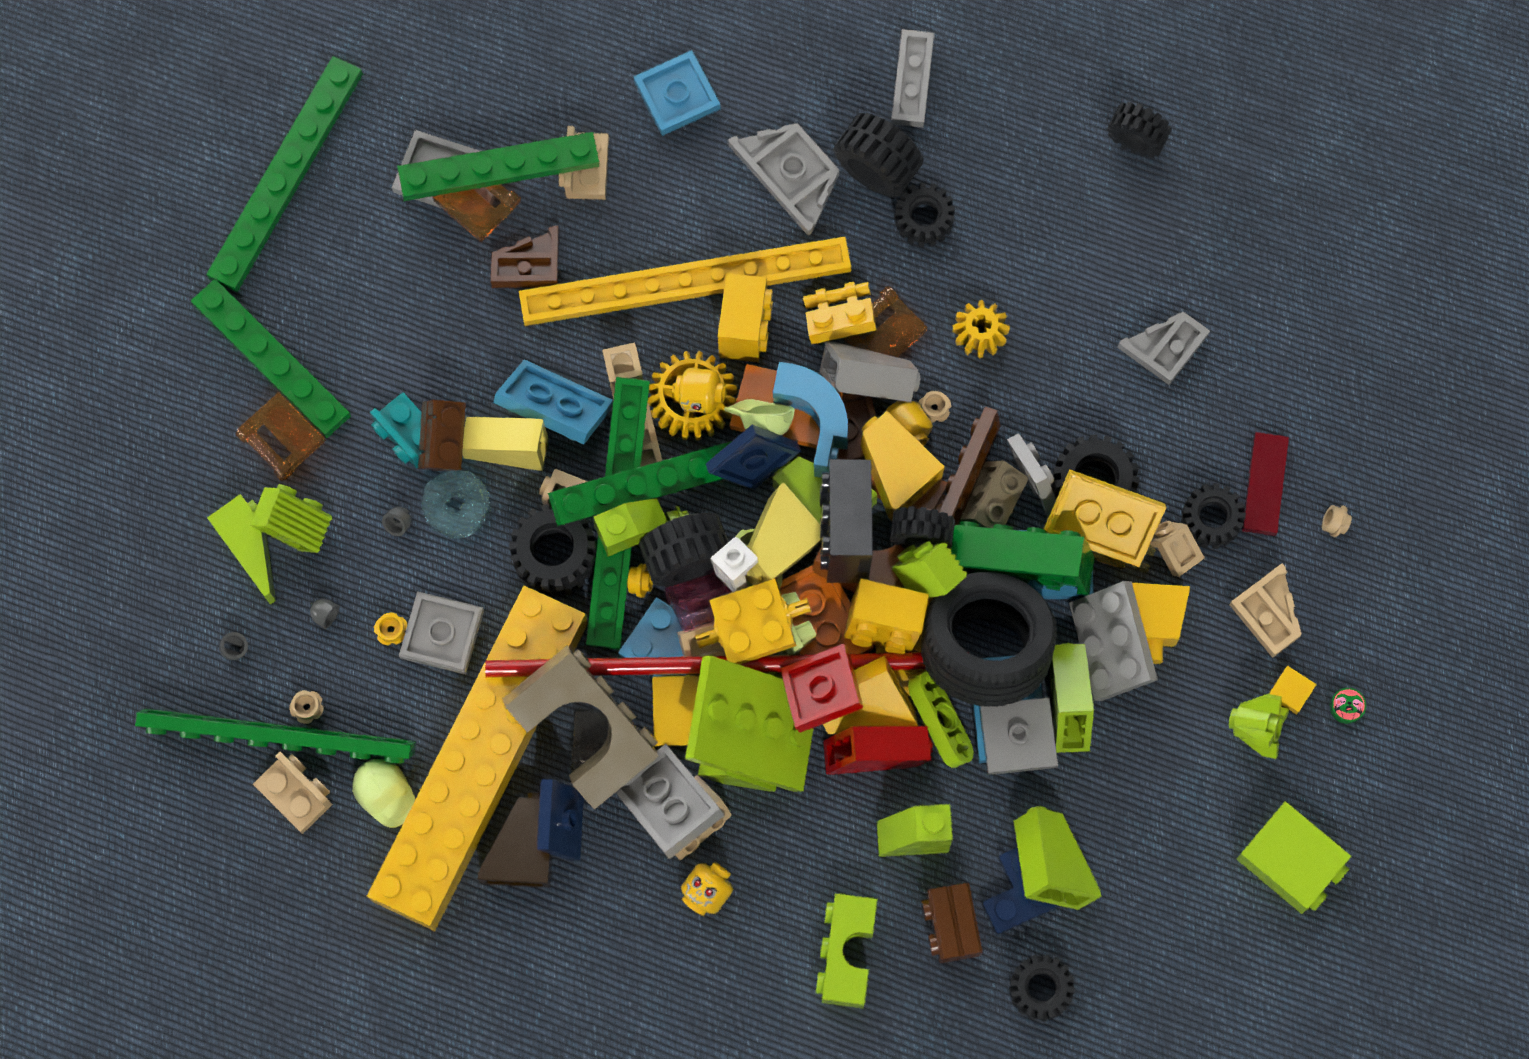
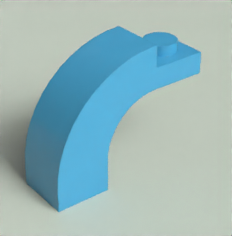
[773,362,848,477]

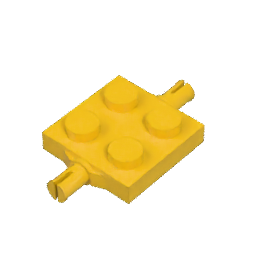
[695,579,812,665]

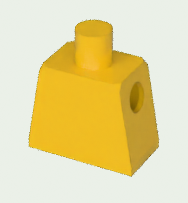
[1132,583,1190,664]

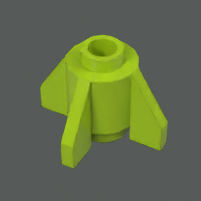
[1229,694,1289,759]

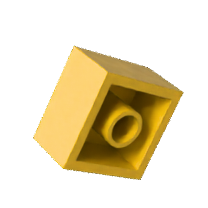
[718,273,773,362]
[844,579,929,654]

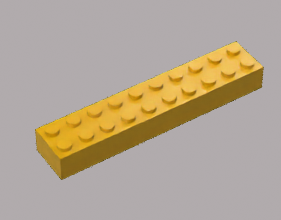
[367,586,588,931]

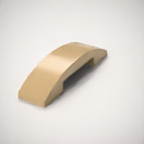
[602,342,662,467]

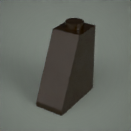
[477,793,553,888]

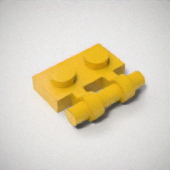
[803,282,877,345]

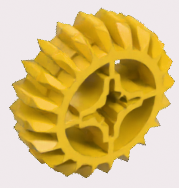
[648,351,737,441]

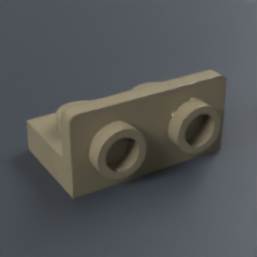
[960,460,1028,528]

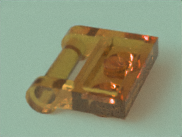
[432,184,521,242]
[844,286,927,357]
[236,392,325,481]

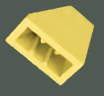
[462,417,549,471]
[745,482,822,585]

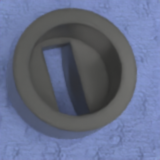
[382,506,412,536]
[310,598,340,629]
[219,632,248,660]

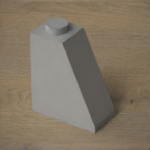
[820,341,920,402]

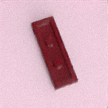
[1242,432,1289,536]

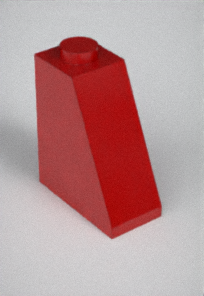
[823,726,932,775]

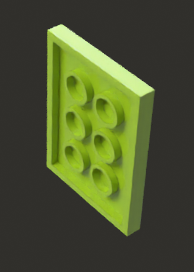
[685,656,814,792]

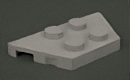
[728,123,839,236]

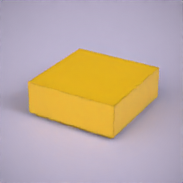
[1269,666,1317,715]

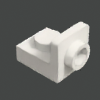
[710,537,758,592]

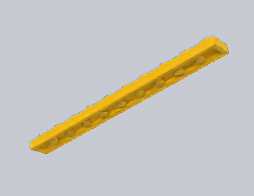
[519,237,851,326]

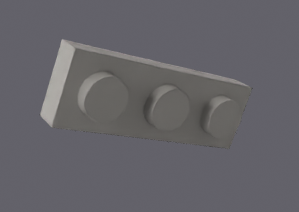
[891,29,934,127]

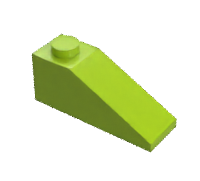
[207,494,276,605]

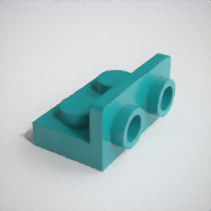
[370,392,422,469]

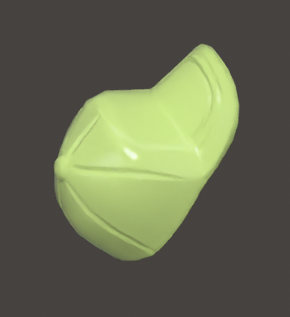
[724,399,795,435]
[352,759,416,828]

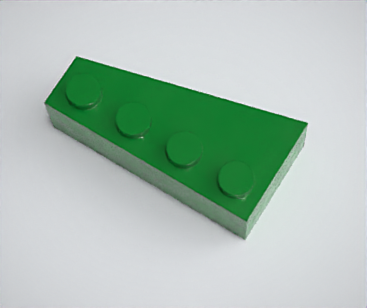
[951,521,1095,596]

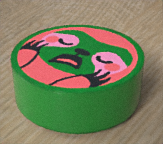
[1330,688,1366,724]

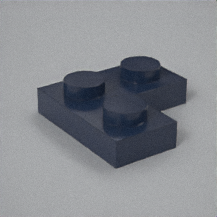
[982,847,1060,936]

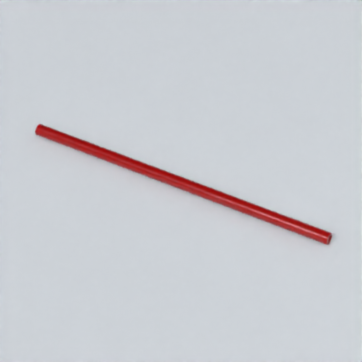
[485,652,970,678]

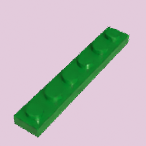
[397,132,599,201]
[191,279,351,439]
[548,441,732,526]

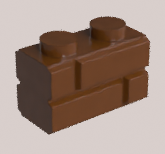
[418,400,466,472]
[921,883,983,963]

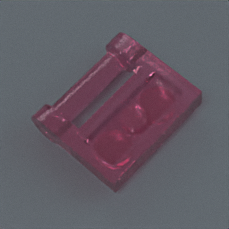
[665,573,733,632]

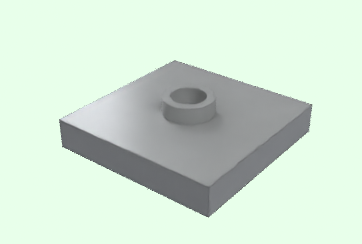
[399,591,484,675]
[979,698,1058,775]

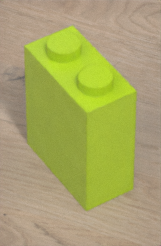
[1236,801,1351,914]

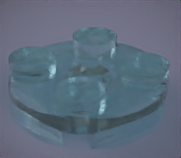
[422,471,491,538]

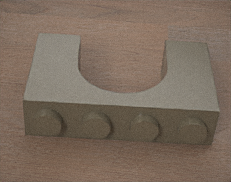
[503,645,659,810]

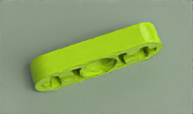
[908,671,974,768]

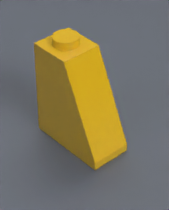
[860,411,945,521]
[823,656,918,734]

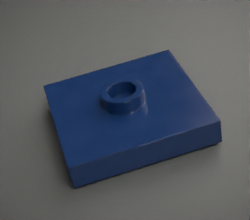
[706,425,801,489]
[537,779,584,861]

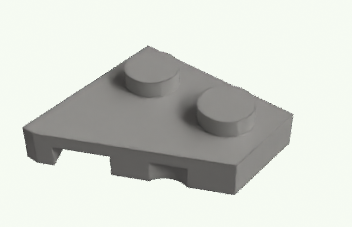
[1117,312,1210,385]
[1007,433,1056,519]

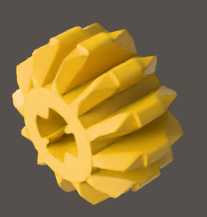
[952,300,1010,358]

